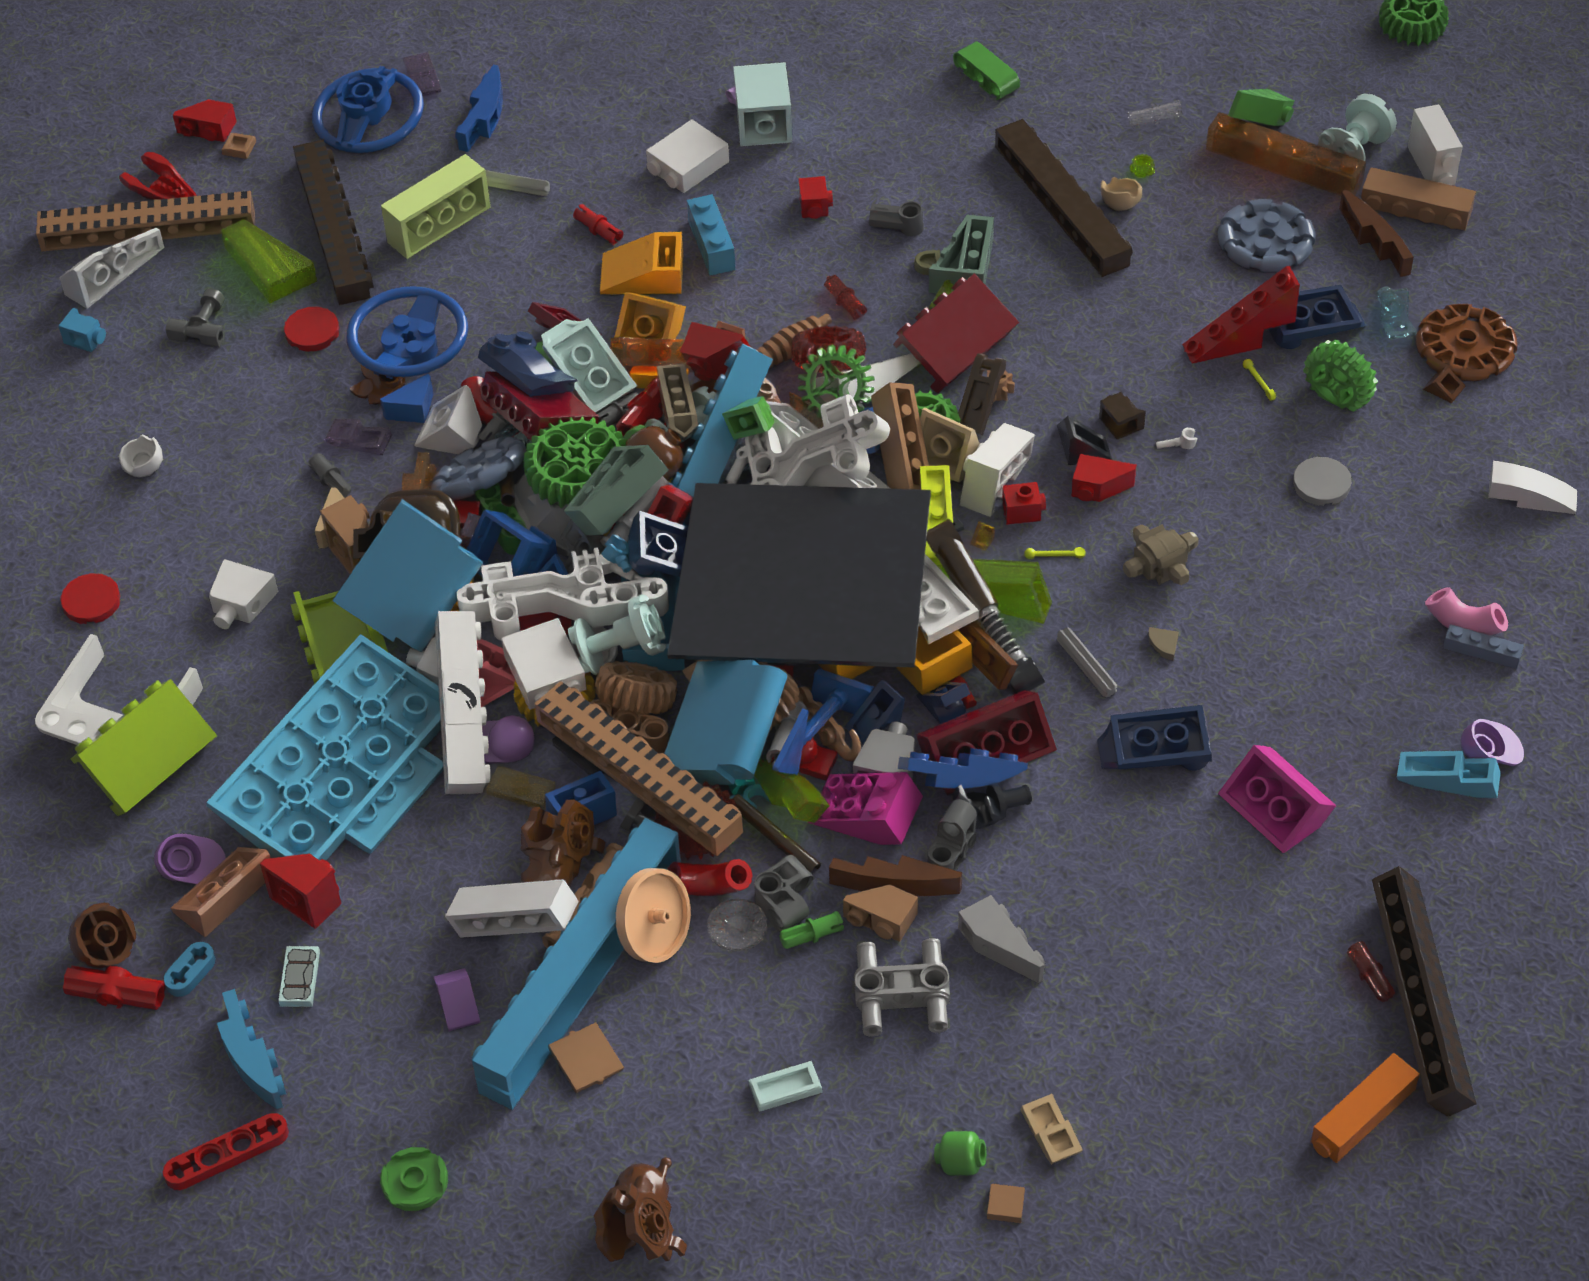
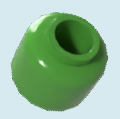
[934,1131,987,1176]

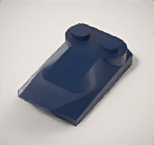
[1268,285,1366,349]
[478,332,578,397]
[628,511,688,577]
[1097,705,1212,771]

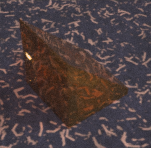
[970,521,995,551]

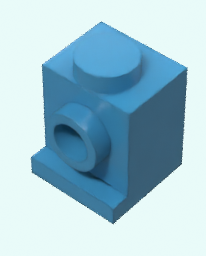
[59,308,106,352]

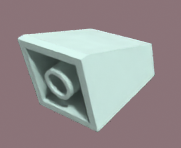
[733,62,792,146]

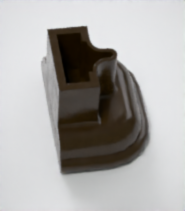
[353,489,460,559]

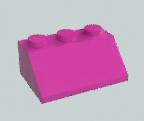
[1218,745,1336,853]

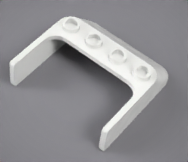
[35,634,203,745]

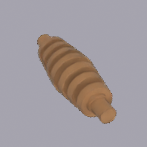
[757,313,832,368]

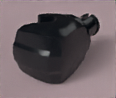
[953,783,1032,829]

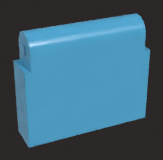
[333,499,483,652]
[664,660,787,785]

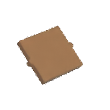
[548,1023,624,1093]

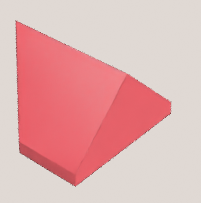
[477,639,515,707]

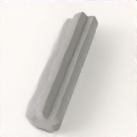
[486,170,550,196]
[1057,628,1117,698]

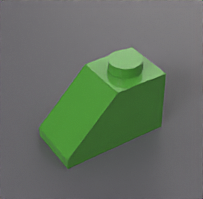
[722,396,775,440]

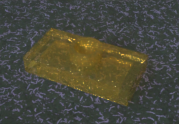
[486,765,556,810]

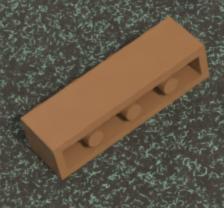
[1361,167,1476,230]
[871,382,929,490]

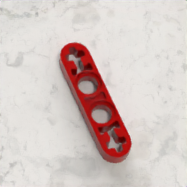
[163,1113,289,1190]

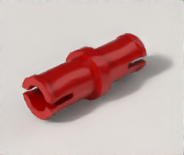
[573,204,623,246]

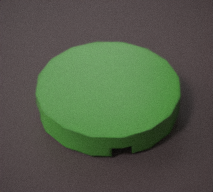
[380,1147,448,1211]

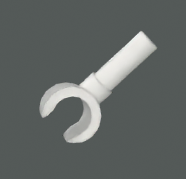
[1156,428,1197,449]

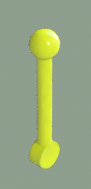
[1243,359,1276,401]
[1024,547,1086,559]

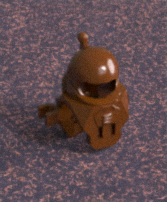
[521,800,606,888]
[594,1157,687,1262]

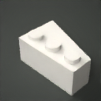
[960,423,1035,517]

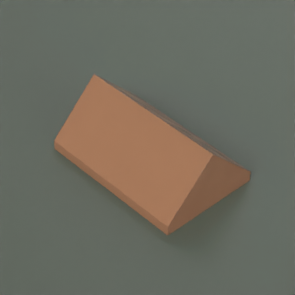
[170,847,270,937]

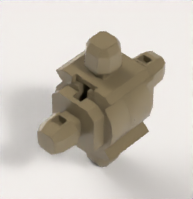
[1123,524,1199,585]

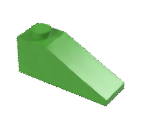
[1228,89,1295,126]

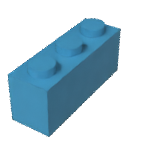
[687,194,736,276]

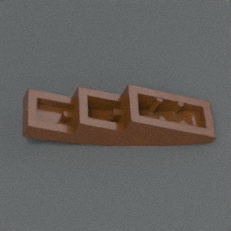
[1339,190,1414,277]
[829,855,962,896]

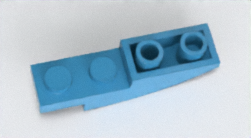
[217,989,286,1109]

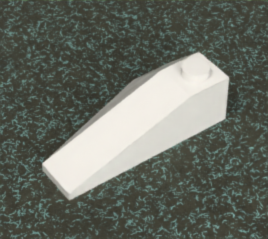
[59,228,164,309]
[816,354,920,403]

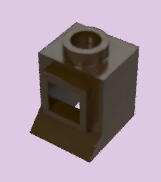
[1099,392,1146,440]

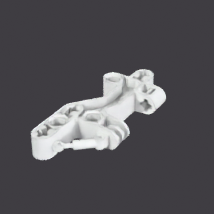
[725,394,890,486]
[457,547,669,641]

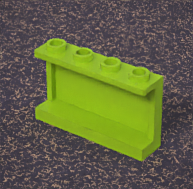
[290,591,388,684]
[71,679,217,816]

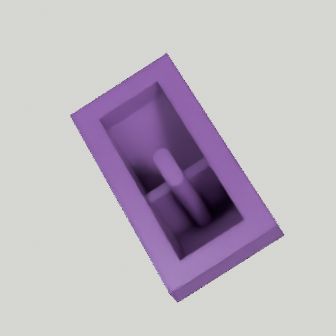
[434,968,481,1031]

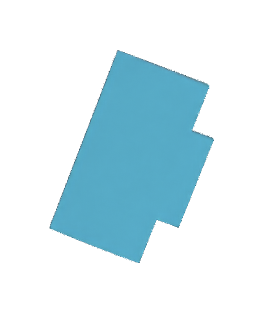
[206,634,444,860]

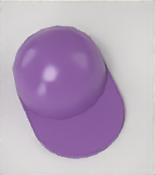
[482,715,535,764]
[1460,719,1524,766]
[154,834,226,885]

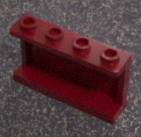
[893,273,1019,393]
[481,371,599,440]

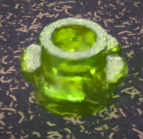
[1129,154,1155,178]

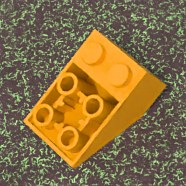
[600,232,684,294]

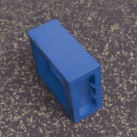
[466,510,550,577]

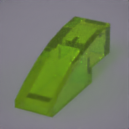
[754,758,830,823]

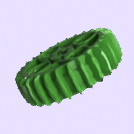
[524,416,627,509]

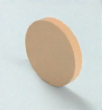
[616,868,691,963]

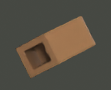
[843,885,918,942]

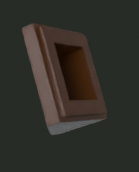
[1423,366,1466,403]

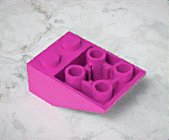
[807,772,923,845]

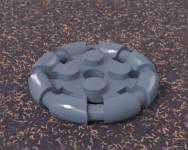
[1217,199,1316,273]
[431,437,526,500]

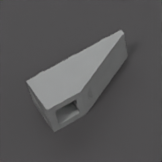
[958,895,1045,983]

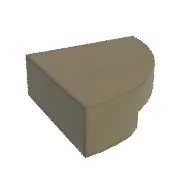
[1148,627,1179,661]

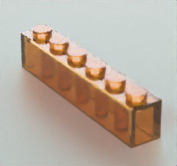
[1206,112,1366,196]

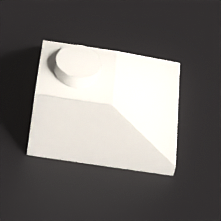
[414,385,482,454]

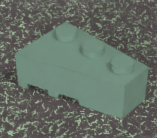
[929,215,994,294]
[564,445,669,535]

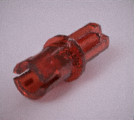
[824,275,867,320]
[1347,941,1395,1002]

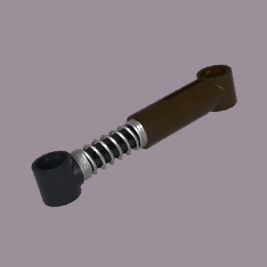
[926,519,1045,693]

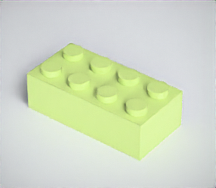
[381,154,491,259]

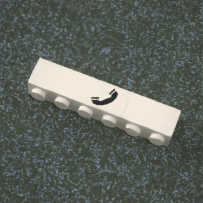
[435,611,490,794]

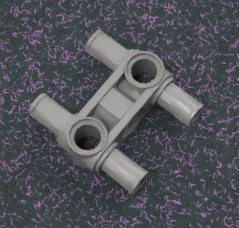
[854,938,951,1036]

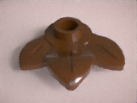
[350,365,406,404]

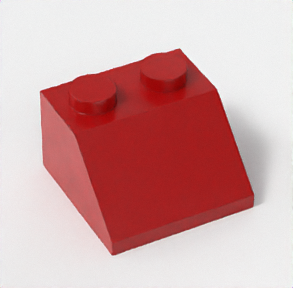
[680,322,751,381]
[260,854,342,929]

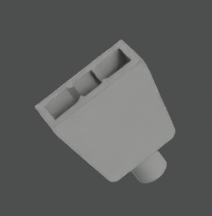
[853,722,915,779]

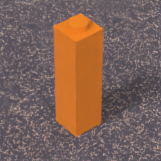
[1311,1053,1420,1163]

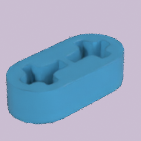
[164,942,216,997]

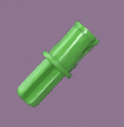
[779,911,844,949]

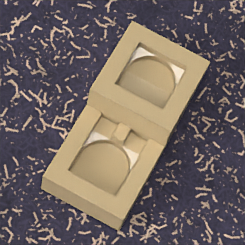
[1020,1094,1083,1164]

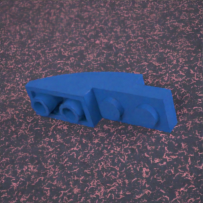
[455,64,503,152]
[898,748,1028,789]

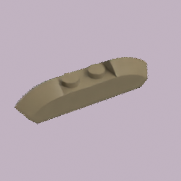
[656,364,698,440]

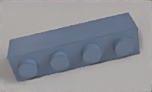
[1443,624,1524,669]

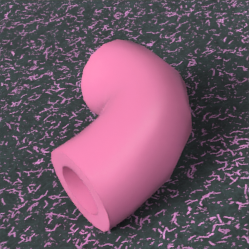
[1425,587,1508,635]

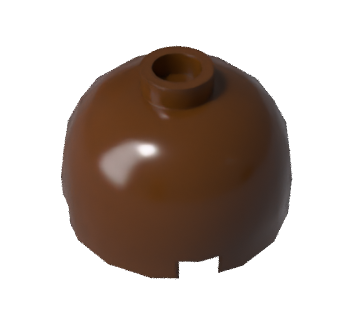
[626,426,683,482]
[68,902,136,969]

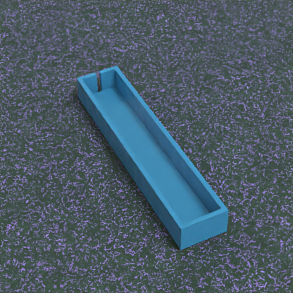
[472,818,681,1110]

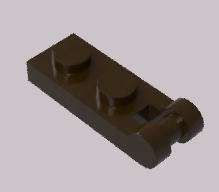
[958,353,1006,436]

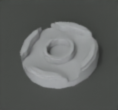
[1293,457,1352,506]

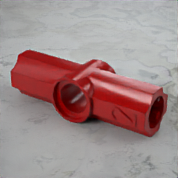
[616,377,664,436]
[63,965,166,1010]

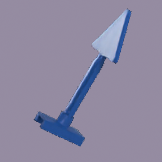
[773,669,875,775]

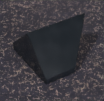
[1057,416,1112,465]

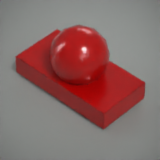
[770,738,838,781]

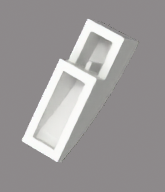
[1488,461,1577,514]

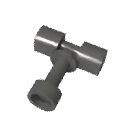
[165,288,225,347]

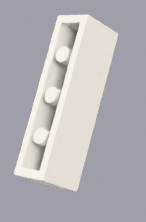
[445,879,579,938]

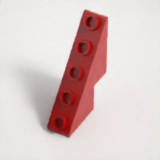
[1182,265,1300,364]

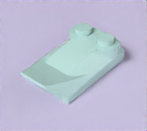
[541,318,637,414]

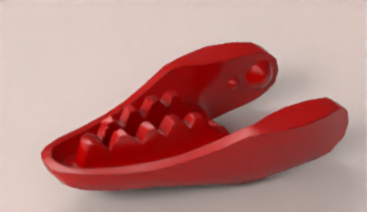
[119,152,197,200]

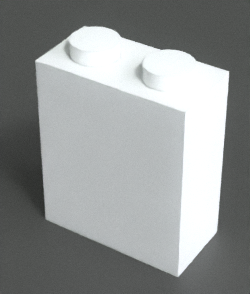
[1408,104,1463,185]
[646,119,729,193]
[501,618,587,710]

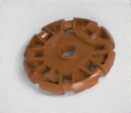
[1416,304,1518,381]

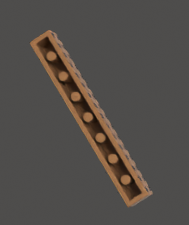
[36,191,255,252]
[534,681,743,856]

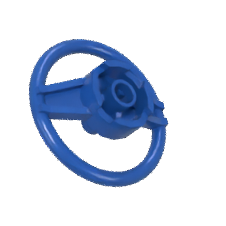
[312,66,424,153]
[346,286,468,379]

